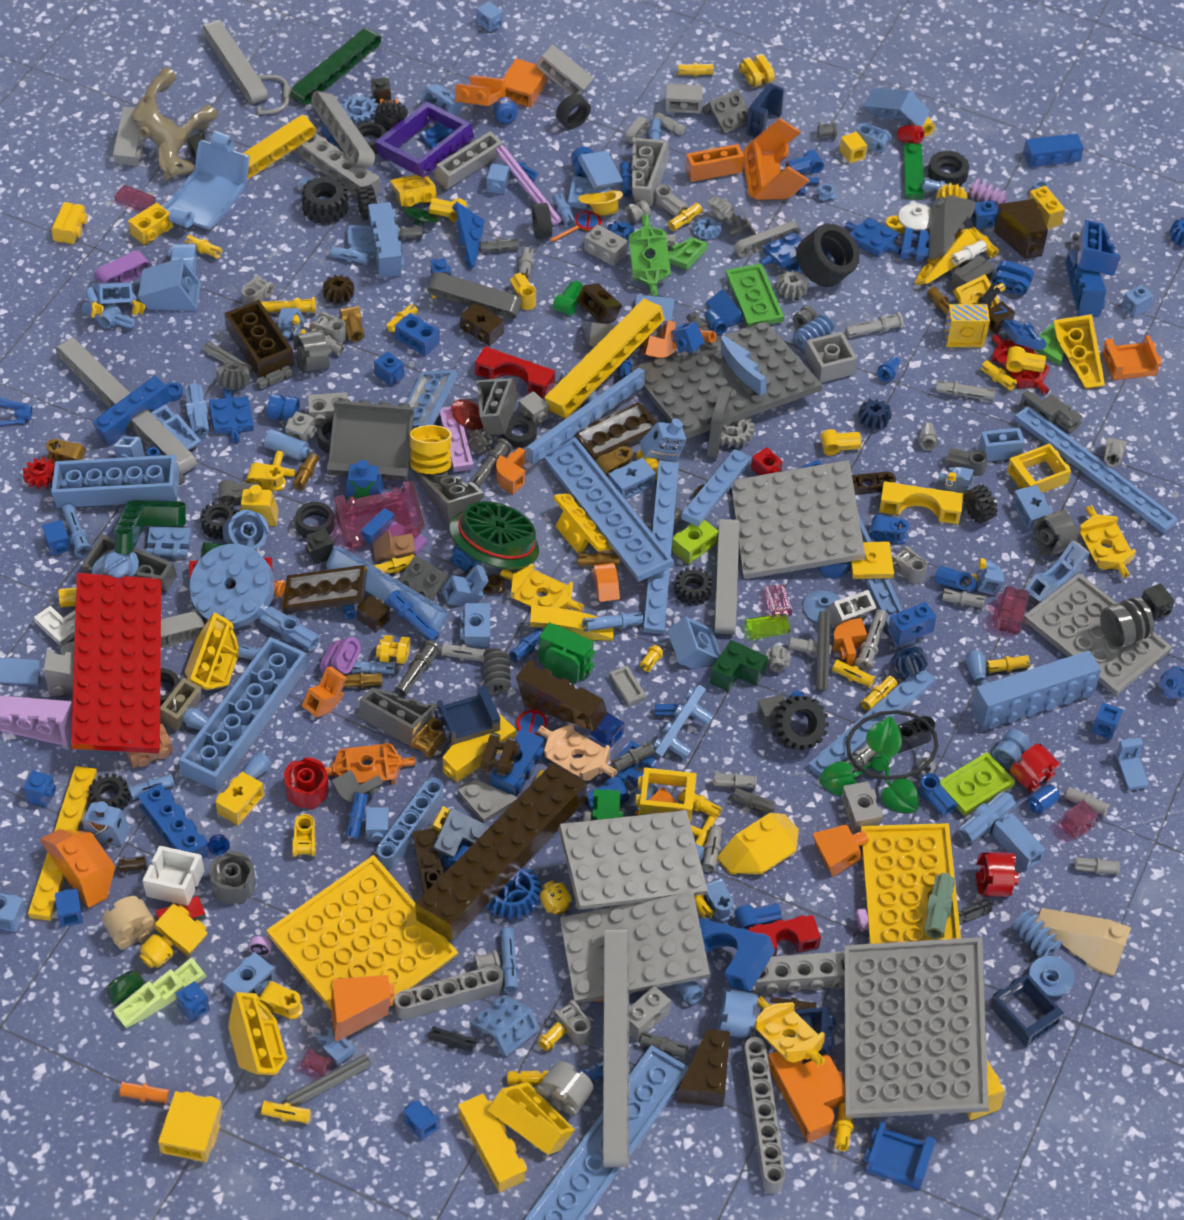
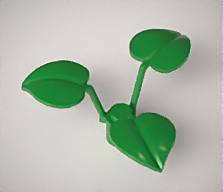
[819,716,919,813]

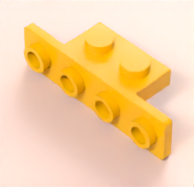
[553,494,611,553]

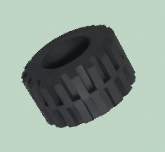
[301,176,349,224]
[770,696,829,750]

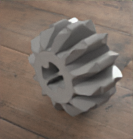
[776,269,809,301]

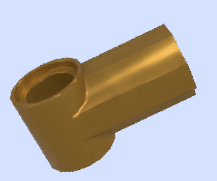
[340,306,365,343]

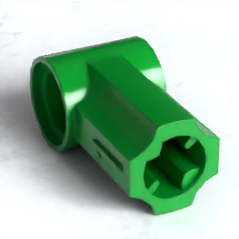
[552,280,583,316]

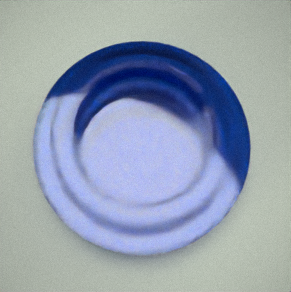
[208,834,230,855]

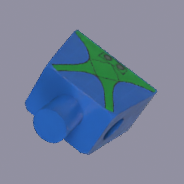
[344,460,384,502]

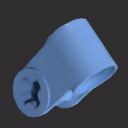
[857,123,891,153]
[704,878,734,923]

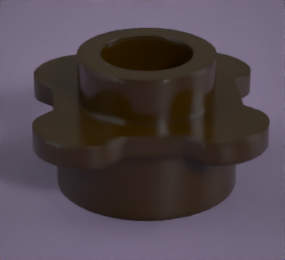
[484,574,505,594]

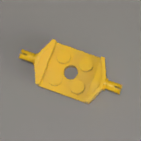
[1079,505,1136,578]
[500,564,584,612]
[755,997,825,1066]

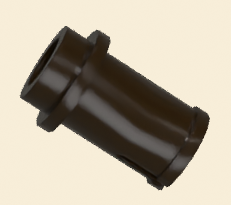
[118,855,147,874]

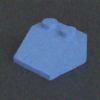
[667,616,721,669]

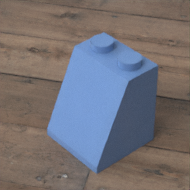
[138,258,201,311]

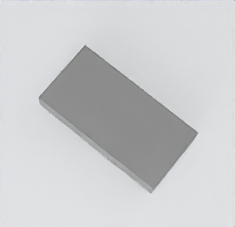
[608,665,647,707]

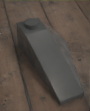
[929,195,976,261]
[413,470,484,524]

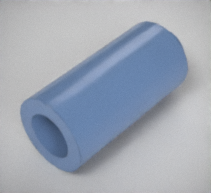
[264,429,310,461]

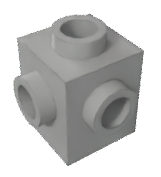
[285,411,316,442]

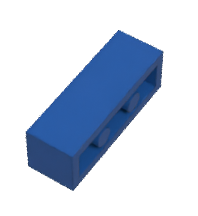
[361,508,394,545]

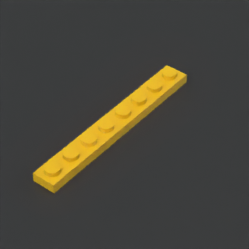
[28,766,97,921]

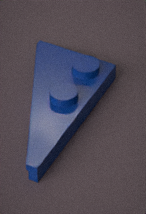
[452,202,485,270]

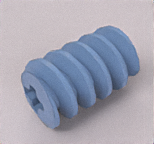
[793,314,834,352]
[1013,909,1063,958]

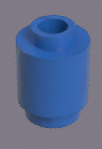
[1028,784,1060,814]

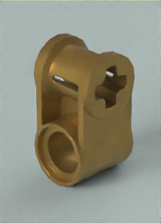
[46,439,87,464]
[595,446,633,479]
[410,716,447,758]

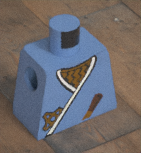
[83,801,130,847]

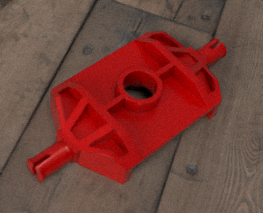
[991,334,1050,395]

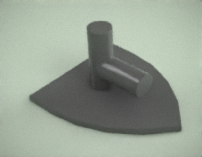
[729,204,760,243]

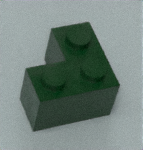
[710,640,768,692]

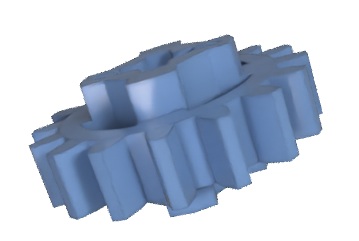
[340,94,378,126]

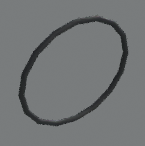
[846,710,938,780]

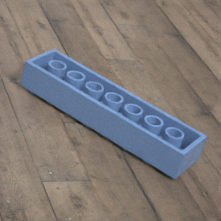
[179,637,308,791]

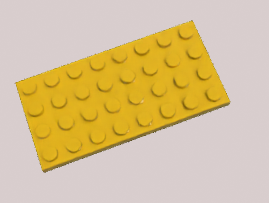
[861,823,961,944]

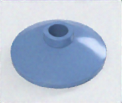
[803,590,841,624]
[1029,956,1075,997]

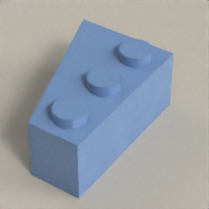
[864,87,930,126]

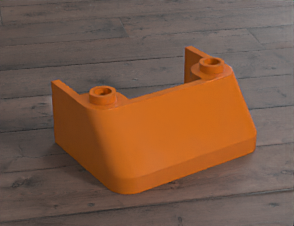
[743,118,809,200]

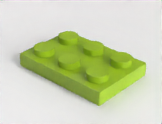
[940,752,1015,816]

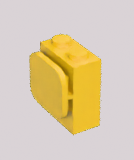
[159,1091,223,1162]

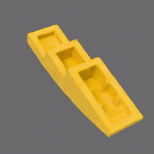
[530,605,614,641]

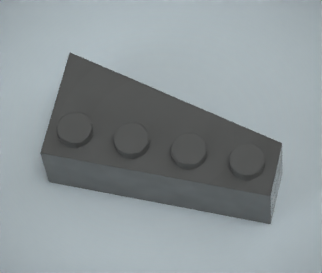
[81,534,177,592]

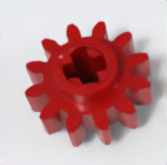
[22,457,55,490]

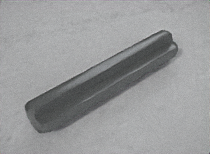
[203,341,252,374]

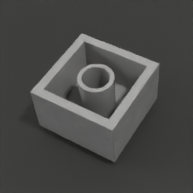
[805,332,857,383]

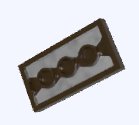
[573,402,657,461]
[283,565,367,613]

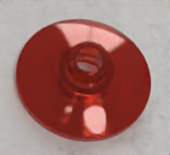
[451,399,484,430]

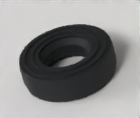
[502,415,537,448]

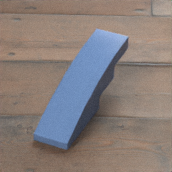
[721,335,766,396]
[147,404,201,450]

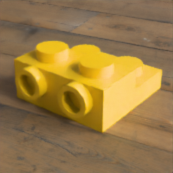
[390,174,437,207]

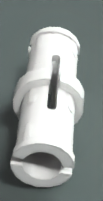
[951,240,987,265]

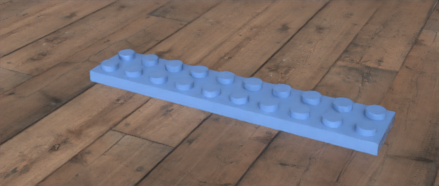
[543,437,674,582]
[525,1045,689,1220]

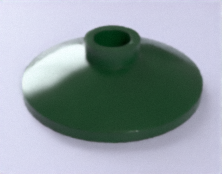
[403,208,439,226]

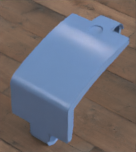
[163,131,250,230]

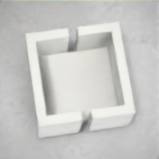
[142,846,204,906]

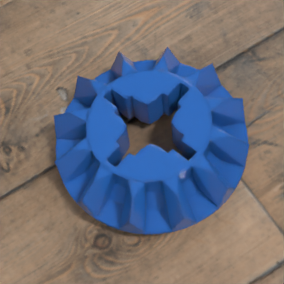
[606,220,635,243]

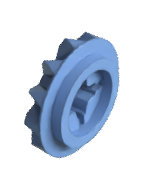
[692,215,722,239]

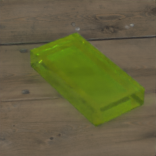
[745,612,791,640]

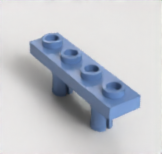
[649,684,714,761]

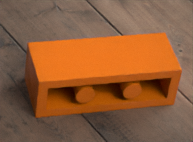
[685,144,744,182]

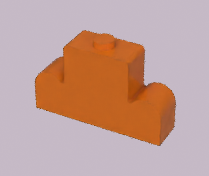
[768,1051,846,1143]

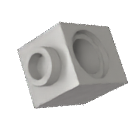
[518,391,549,425]

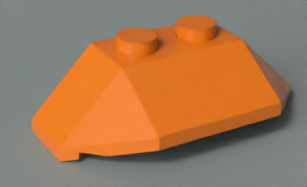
[40,829,115,909]

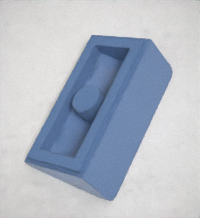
[0,658,42,686]

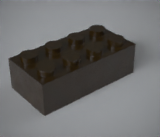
[224,300,294,378]

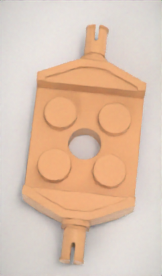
[537,724,618,780]

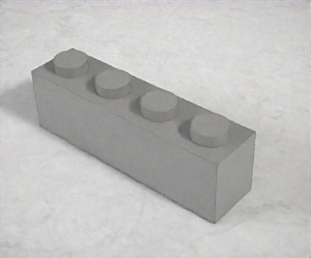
[434,131,503,190]

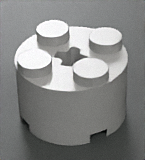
[537,1061,593,1116]

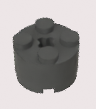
[293,330,332,372]
[1032,510,1080,556]
[209,851,256,904]

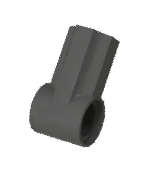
[947,448,987,476]
[218,480,258,506]

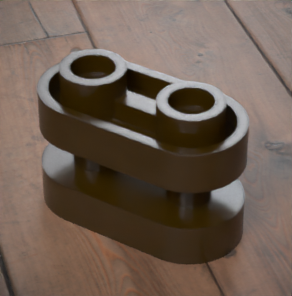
[480,732,520,777]

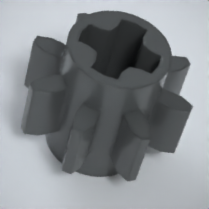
[468,429,492,454]

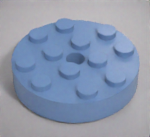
[190,544,275,628]

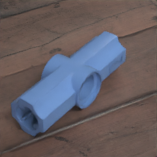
[185,383,209,438]
[260,606,321,652]
[958,792,1016,844]

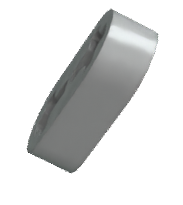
[625,116,649,145]

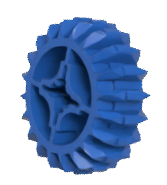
[486,866,542,921]

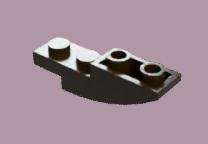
[412,828,444,895]

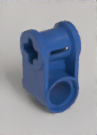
[869,515,909,545]

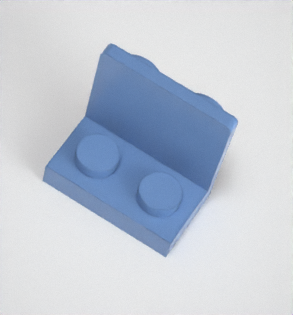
[471,995,540,1057]

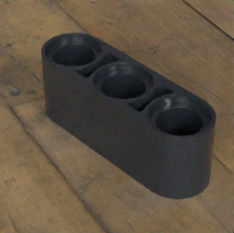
[897,716,935,754]

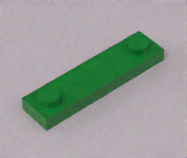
[903,143,924,200]

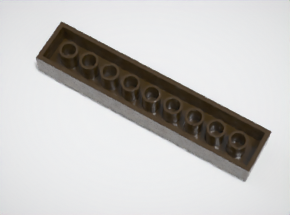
[415,763,587,941]

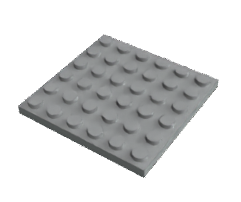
[732,460,866,579]

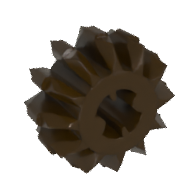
[323,274,354,305]

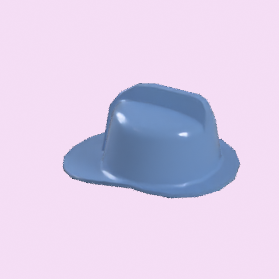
[92,549,139,578]

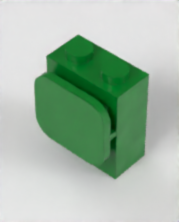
[539,622,596,684]

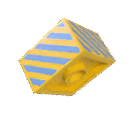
[944,304,990,347]

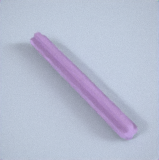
[496,145,561,226]

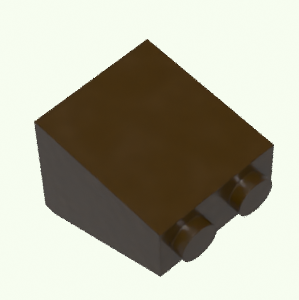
[994,199,1048,259]

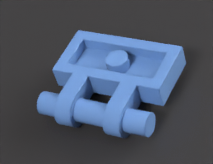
[146,527,191,559]

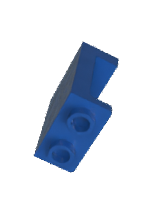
[864,1121,936,1190]

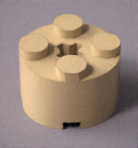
[102,896,155,950]

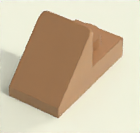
[373,530,416,562]

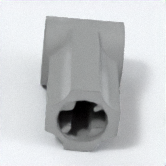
[654,184,688,217]
[1103,437,1127,468]

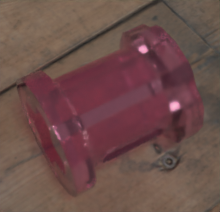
[302,1049,332,1077]

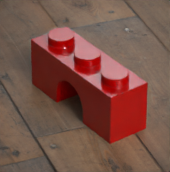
[748,915,821,957]

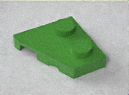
[668,237,708,270]
[1031,322,1064,366]

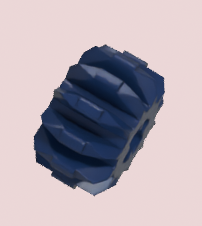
[858,398,892,431]
[891,646,928,678]

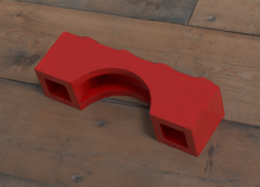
[475,346,555,399]

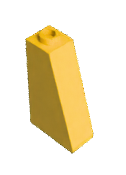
[442,713,516,783]

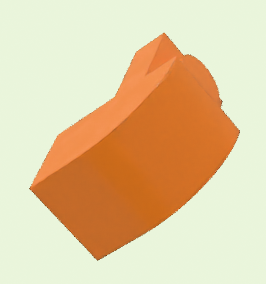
[641,320,677,358]
[496,447,526,495]
[591,563,620,602]
[832,618,867,666]
[301,666,347,717]

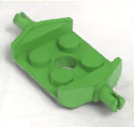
[628,215,671,297]

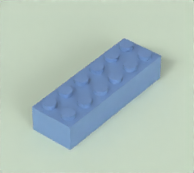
[51,455,180,508]
[971,650,1101,731]

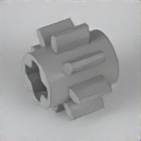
[766,646,790,672]

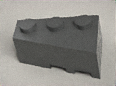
[476,378,519,435]
[358,687,437,746]

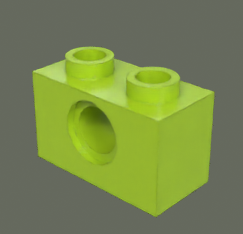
[672,520,719,565]

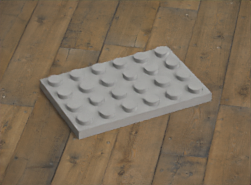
[1023,573,1172,696]
[558,810,708,910]
[560,891,710,1004]

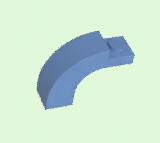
[1024,541,1090,602]

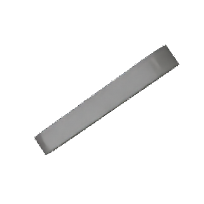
[734,221,801,258]

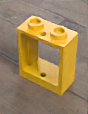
[1007,444,1071,493]
[635,768,696,822]

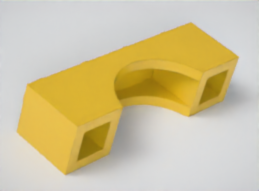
[879,482,963,525]

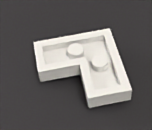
[34,606,75,646]

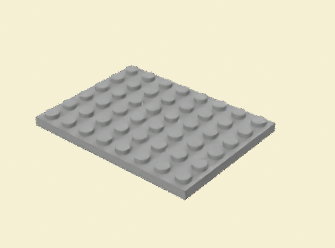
[845,937,989,1118]

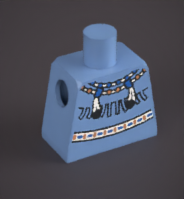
[640,418,686,461]

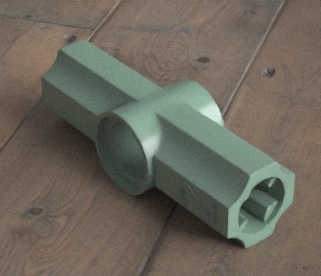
[925,873,955,940]

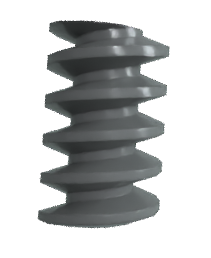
[483,648,511,695]

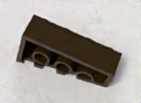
[516,660,608,731]

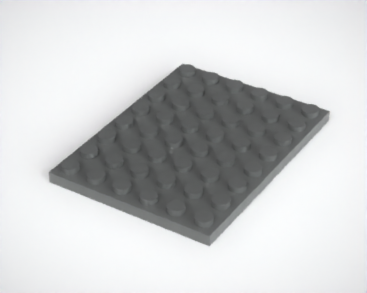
[630,322,822,439]

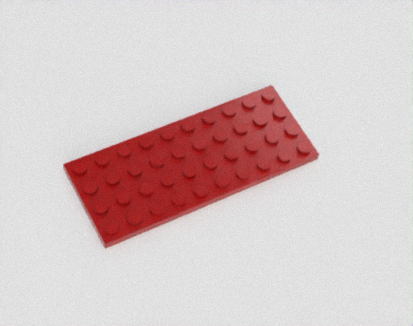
[71,573,161,754]

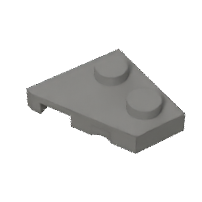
[458,779,517,824]

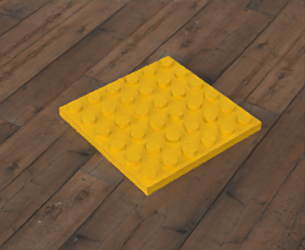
[266,855,458,1011]

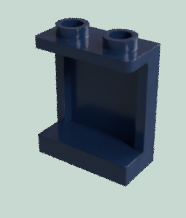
[746,83,785,138]
[434,685,501,745]

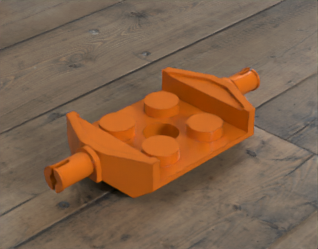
[325,743,416,785]

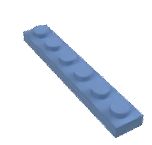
[681,449,752,527]

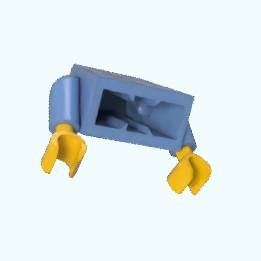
[86,283,145,318]

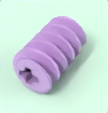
[967,178,1008,208]

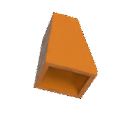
[330,975,394,1041]

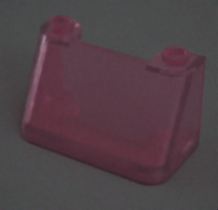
[333,481,425,550]

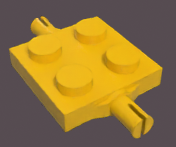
[953,275,1006,308]

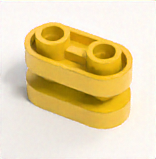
[739,54,775,87]
[376,635,410,664]

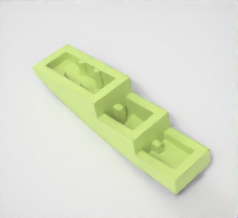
[113,958,207,1028]

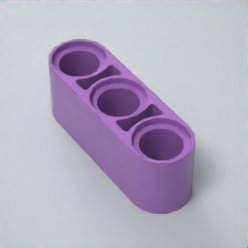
[94,250,151,283]

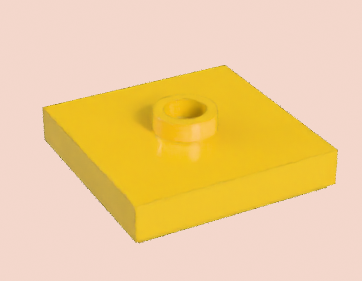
[850,542,894,579]

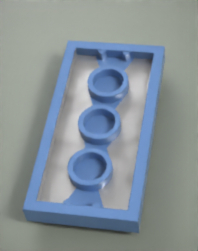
[406,370,458,429]

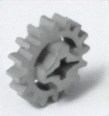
[720,417,755,448]

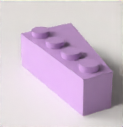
[0,696,72,746]

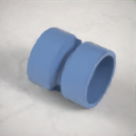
[992,729,1031,770]

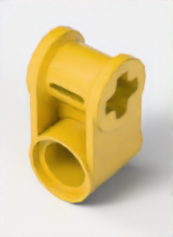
[245,462,286,491]
[293,814,316,857]
[259,981,303,1020]

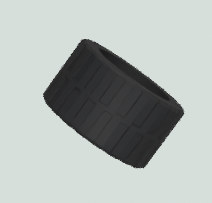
[796,223,860,287]

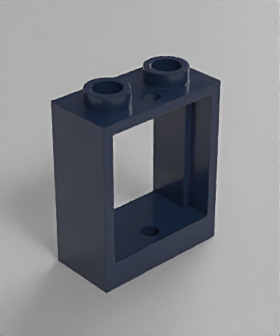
[990,974,1064,1048]

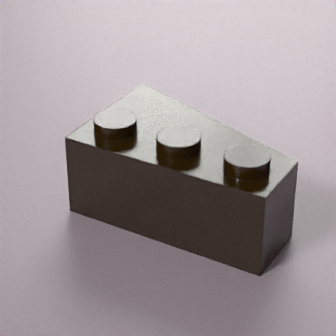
[677,1029,730,1107]

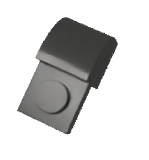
[331,770,383,803]

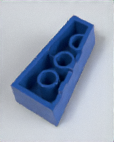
[1065,250,1107,317]

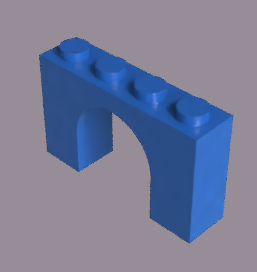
[699,918,775,993]

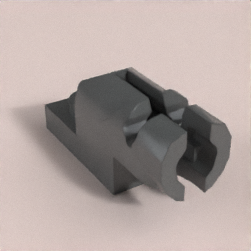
[1020,390,1083,432]

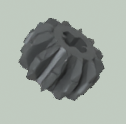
[217,363,250,390]

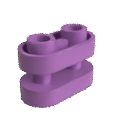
[320,637,361,674]

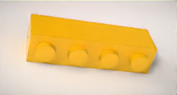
[458,1093,527,1193]

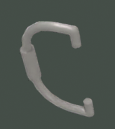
[257,75,291,115]

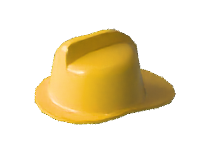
[578,191,623,216]

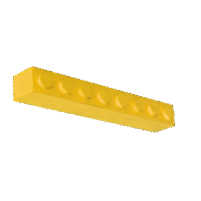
[544,299,665,419]

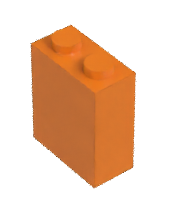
[503,58,548,108]

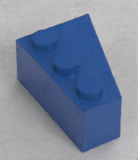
[1077,219,1121,276]

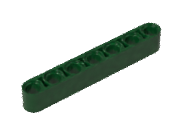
[290,27,382,106]

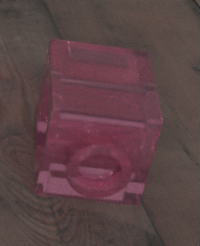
[1061,800,1098,840]

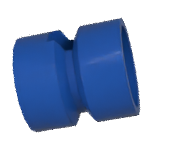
[267,393,300,421]

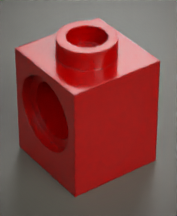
[751,447,783,476]

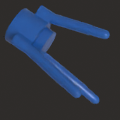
[0,397,33,426]

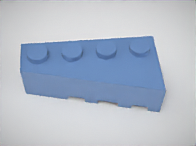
[368,202,405,278]

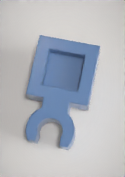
[315,1026,356,1066]

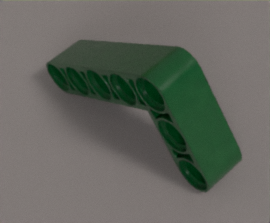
[114,500,186,554]

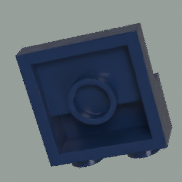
[784,1007,836,1057]

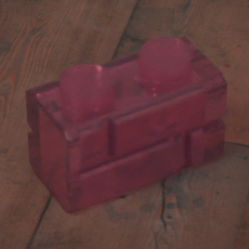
[993,586,1029,635]

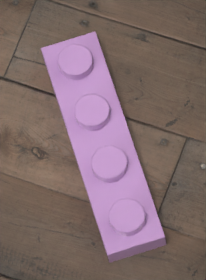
[439,405,473,472]

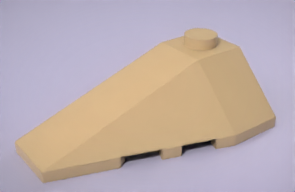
[1036,908,1131,977]

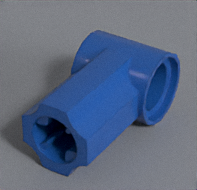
[785,150,824,174]
[934,565,977,594]
[918,773,957,817]
[585,776,630,811]
[734,903,782,930]

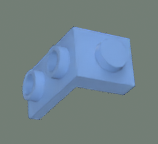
[1116,738,1149,790]

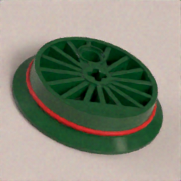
[449,501,539,569]

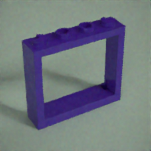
[375,101,474,178]

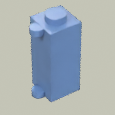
[992,813,1046,871]

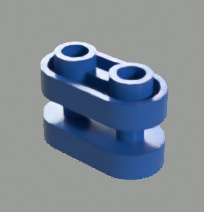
[900,227,930,262]
[992,261,1034,295]

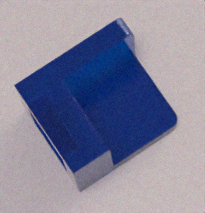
[591,712,625,749]

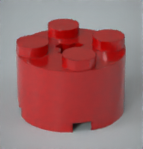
[1009,743,1061,794]
[284,757,329,810]
[976,852,1019,897]

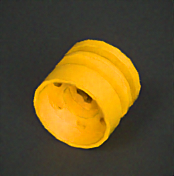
[410,425,452,474]

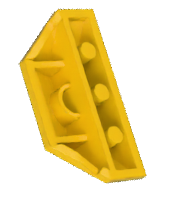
[185,612,239,690]
[717,813,799,875]
[228,992,287,1075]

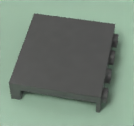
[327,398,414,482]

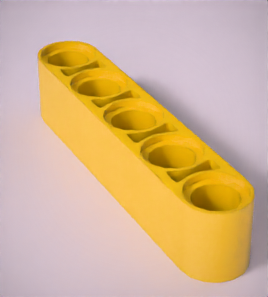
[242,115,316,179]

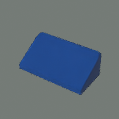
[706,289,742,327]

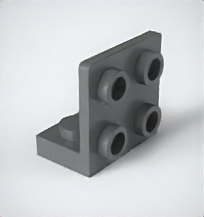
[701,89,749,134]
[399,555,450,601]

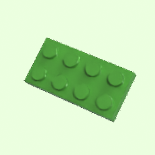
[725,264,784,327]

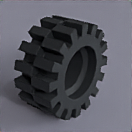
[374,99,408,133]
[356,185,378,221]
[963,484,998,524]
[200,501,237,539]
[675,567,712,606]
[88,773,130,811]

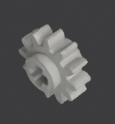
[707,195,735,225]

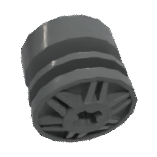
[1100,596,1155,649]

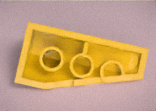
[914,229,978,285]
[1054,314,1105,389]

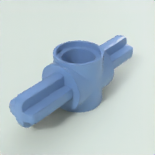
[82,303,135,329]

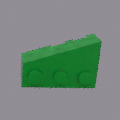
[592,789,623,821]

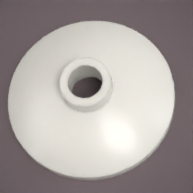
[898,203,932,231]

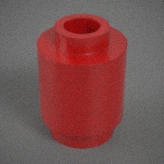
[897,125,925,144]

